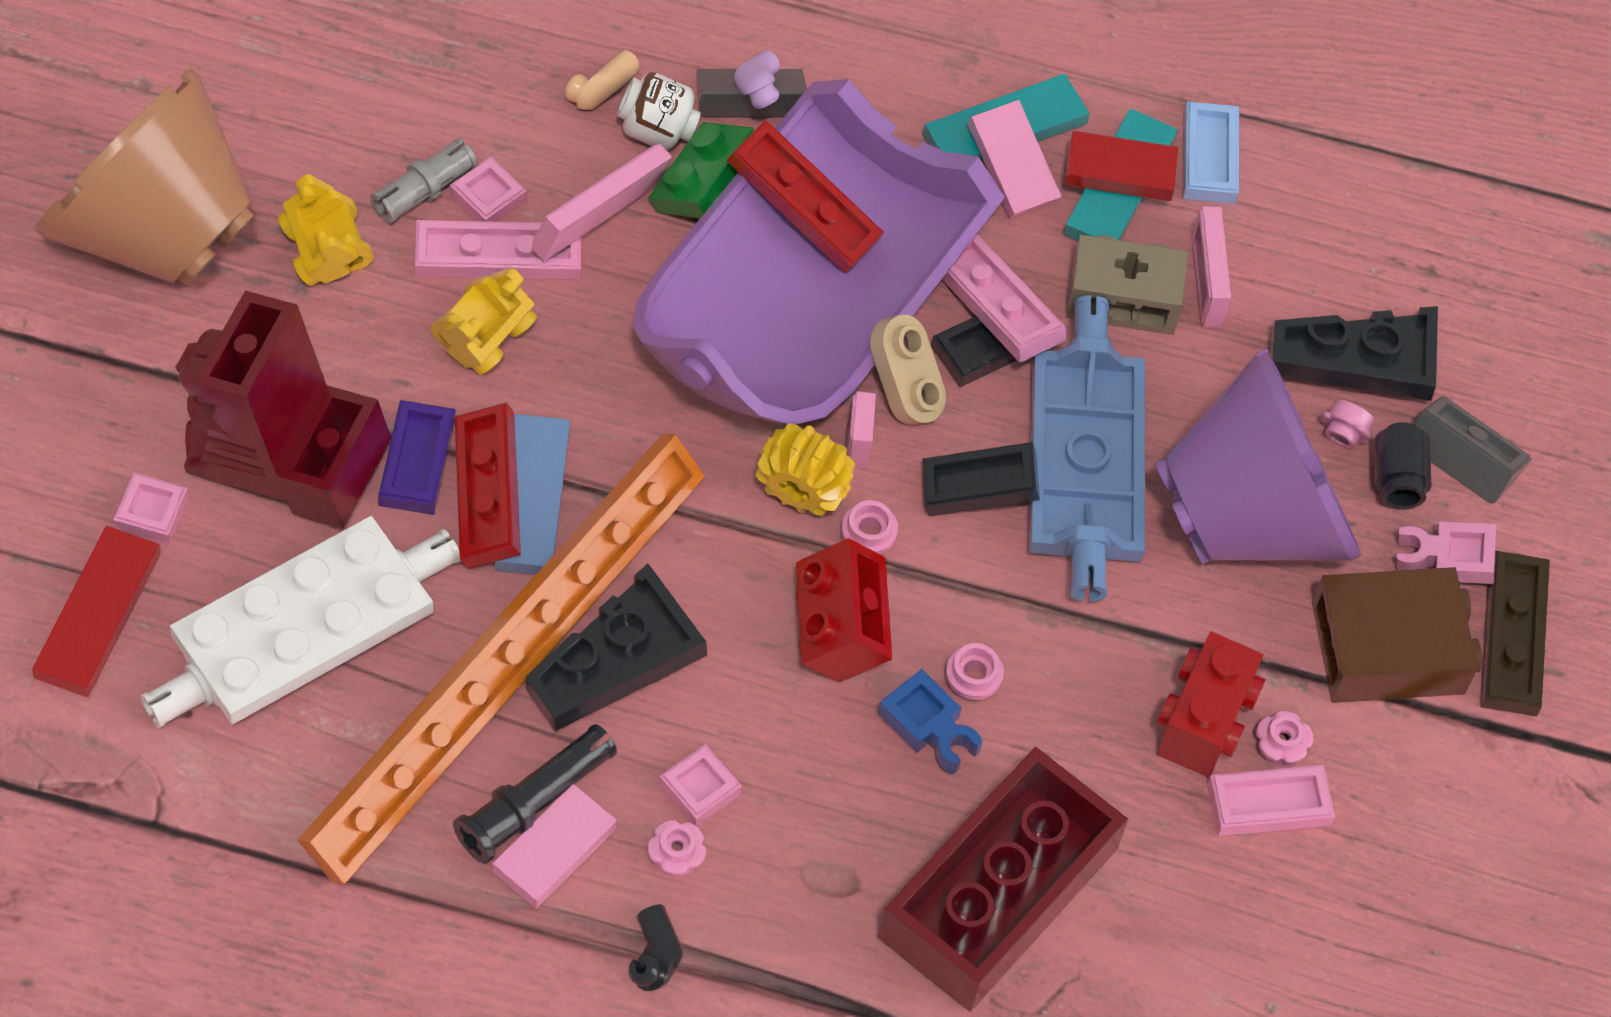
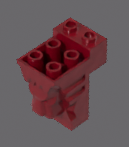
[175,290,391,529]

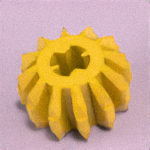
[755,423,856,516]

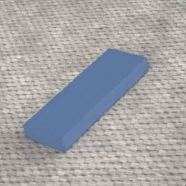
[495,414,570,575]

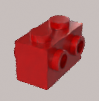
[796,538,893,682]
[1156,631,1266,778]

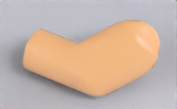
[565,50,639,110]

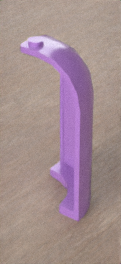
[632,79,1005,425]

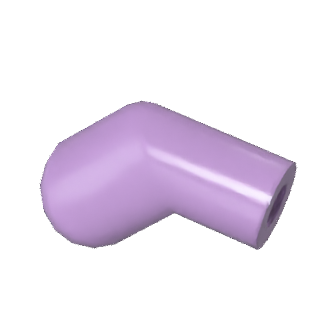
[734,50,780,109]

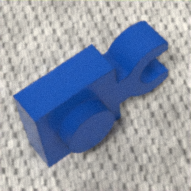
[877,669,983,774]

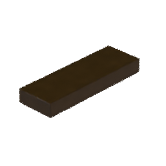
[1480,550,1550,717]

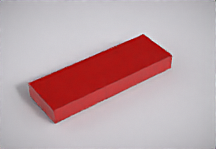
[726,119,884,274]
[455,402,521,569]
[32,525,161,697]

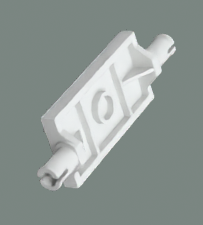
[140,516,461,728]

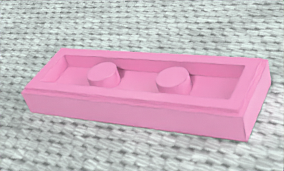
[531,143,672,261]
[415,220,581,280]
[942,234,1066,363]

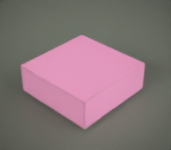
[450,156,527,222]
[846,391,876,470]
[113,472,189,545]
[658,744,742,826]

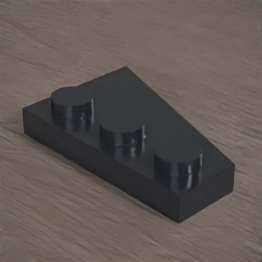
[1270,306,1438,401]
[525,563,707,731]

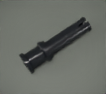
[453,724,617,864]

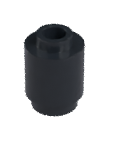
[1374,422,1432,509]

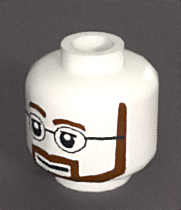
[617,72,701,151]

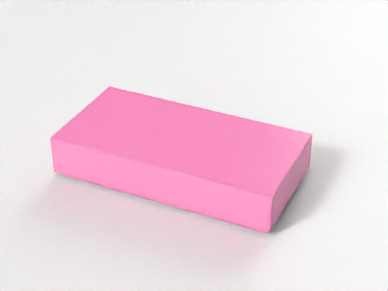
[967,100,1062,220]
[1192,207,1231,328]
[1207,765,1335,836]
[492,784,617,909]

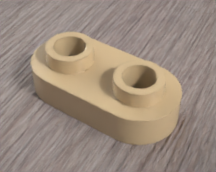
[870,315,946,425]

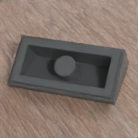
[696,69,807,117]
[1414,396,1532,504]

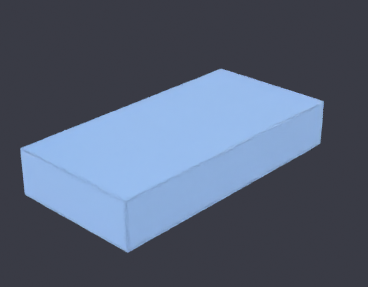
[1183,101,1239,204]

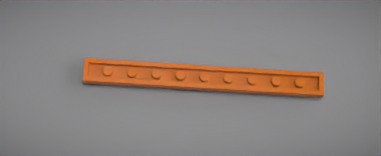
[298,434,705,884]

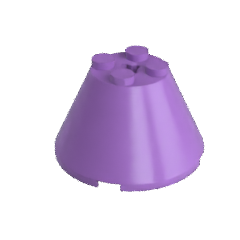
[1155,349,1362,564]

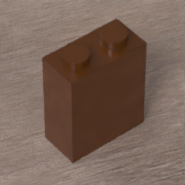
[1312,567,1482,703]

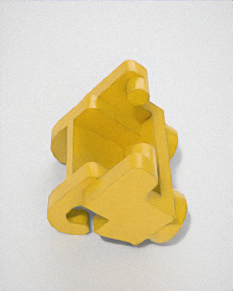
[278,174,374,286]
[430,268,537,375]

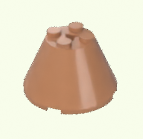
[35,68,254,286]

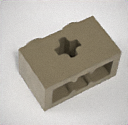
[1066,234,1188,335]

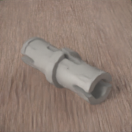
[370,138,478,224]

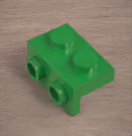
[648,122,754,219]

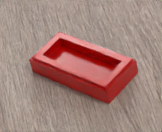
[1065,131,1179,201]

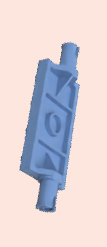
[1029,295,1145,602]

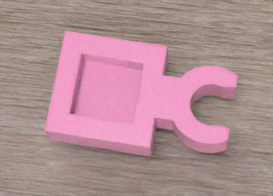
[1397,521,1496,584]

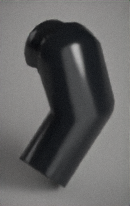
[629,904,683,991]

